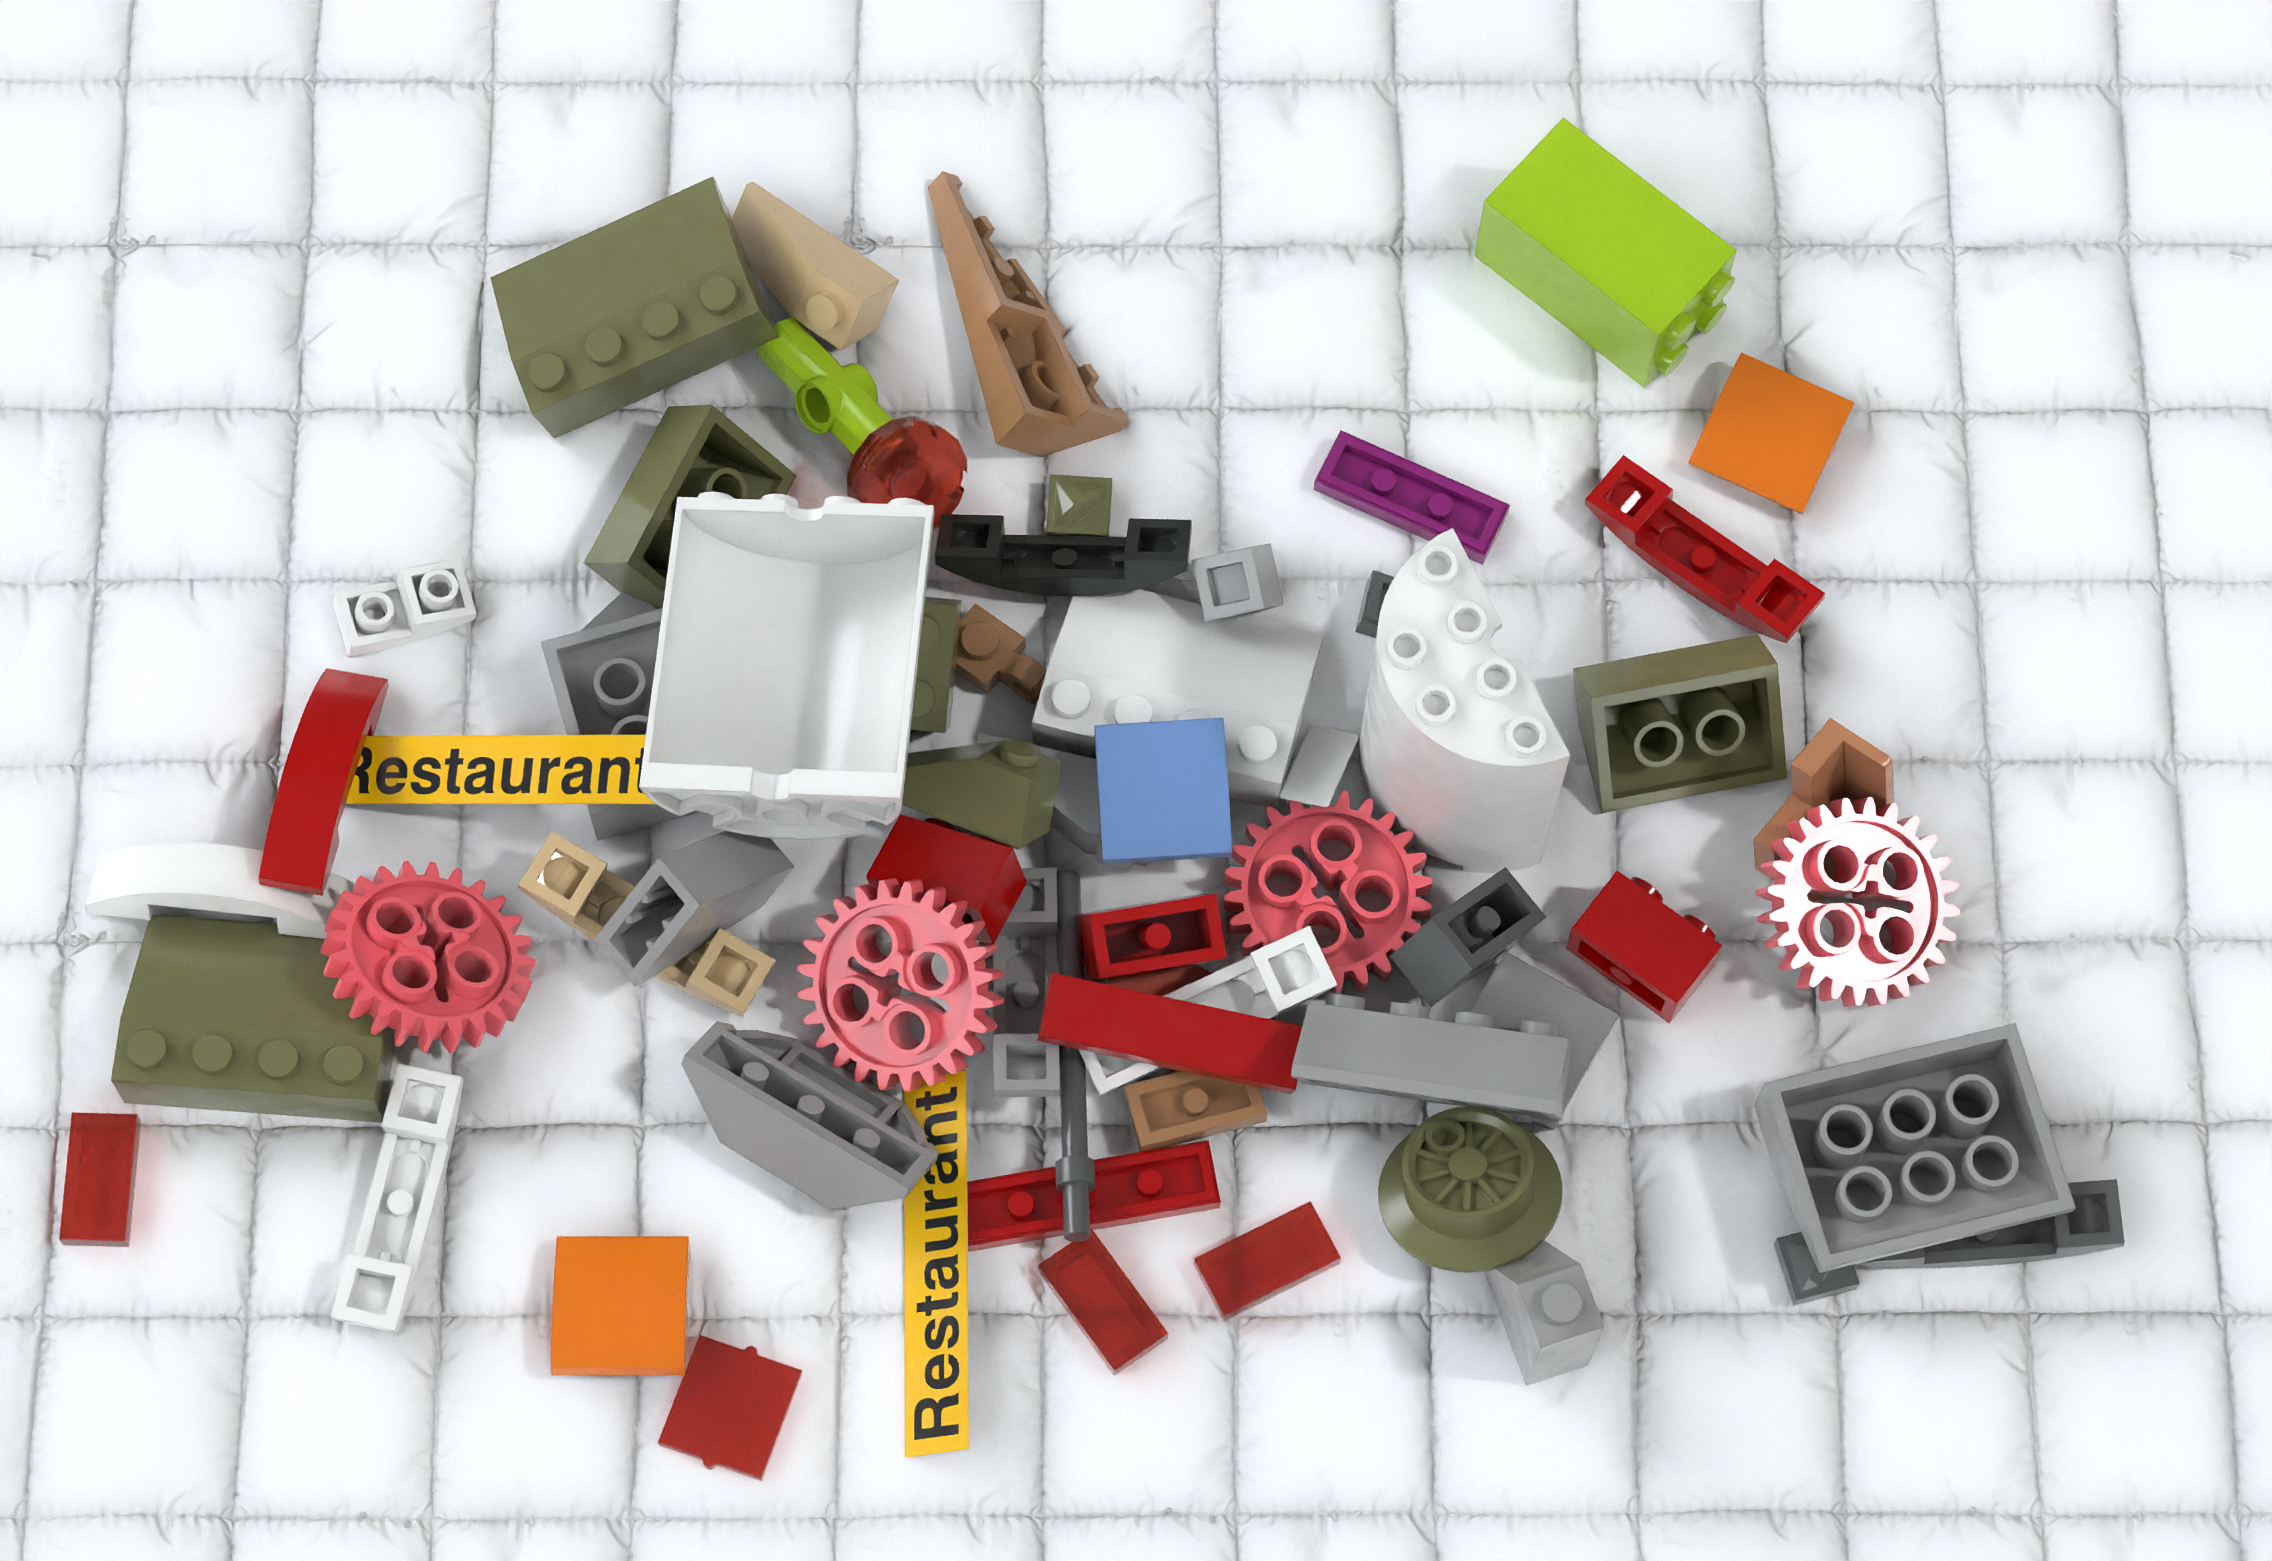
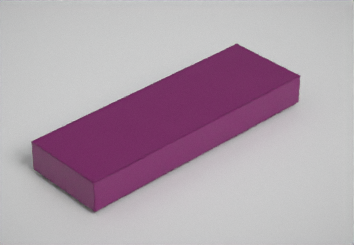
[1313,430,1510,565]

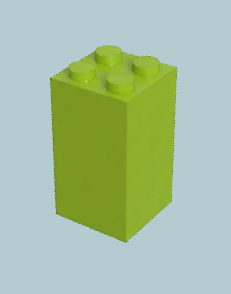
[1474,117,1737,388]

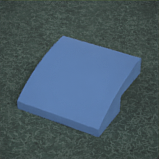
[1094,717,1232,864]

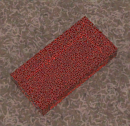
[59,1112,141,1247]
[1193,1201,1341,1322]
[1038,1228,1168,1376]

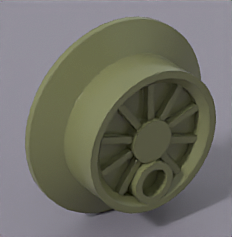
[1378,1107,1563,1273]

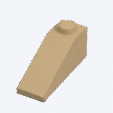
[732,181,899,350]

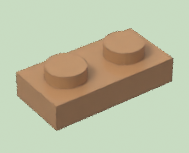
[1123,1071,1267,1152]

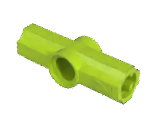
[756,317,917,481]

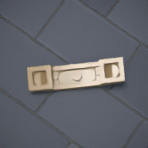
[518,831,776,1017]

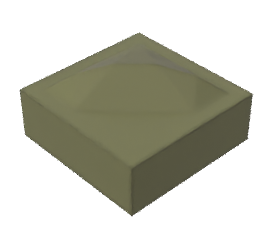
[1046,474,1112,537]

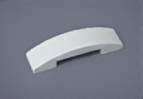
[85,843,354,939]
[1079,926,1337,1096]
[331,1063,463,1333]

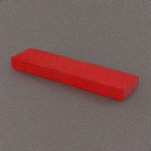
[1037,973,1302,1094]
[967,1140,1221,1252]

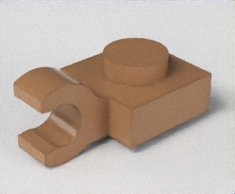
[955,603,1047,705]

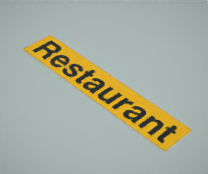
[346,735,656,804]
[904,1070,969,1458]

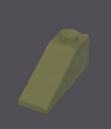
[902,740,1063,850]

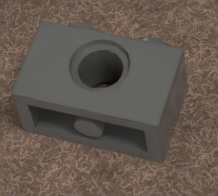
[1390,867,1546,1007]

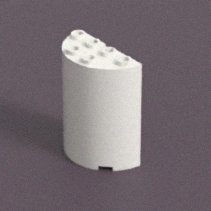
[639,492,935,840]
[1359,528,1570,873]

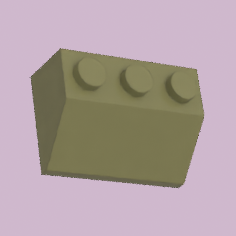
[583,405,797,609]
[1573,634,1787,813]

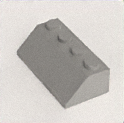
[1291,993,1573,1121]

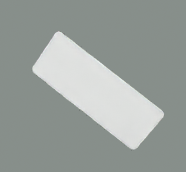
[1279,725,1359,807]

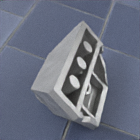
[681,1021,939,1210]

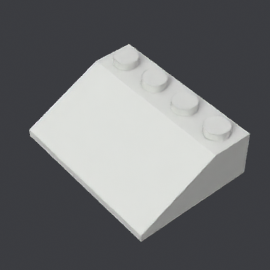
[1032,589,1324,810]

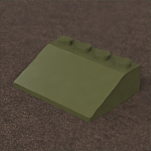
[490,176,779,439]
[111,914,395,1123]

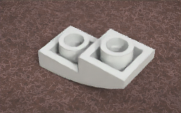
[333,558,477,658]

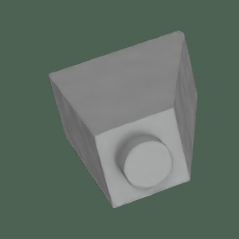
[595,831,795,987]
[1484,1241,1604,1386]

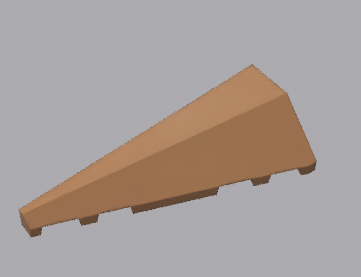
[928,171,1129,457]

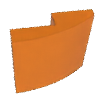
[1688,352,1855,515]
[551,1236,690,1375]

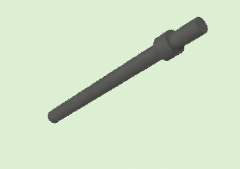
[1055,871,1096,1242]

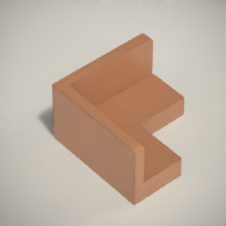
[1753,718,1894,904]

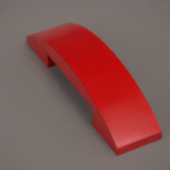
[1585,455,1825,644]
[258,668,389,896]

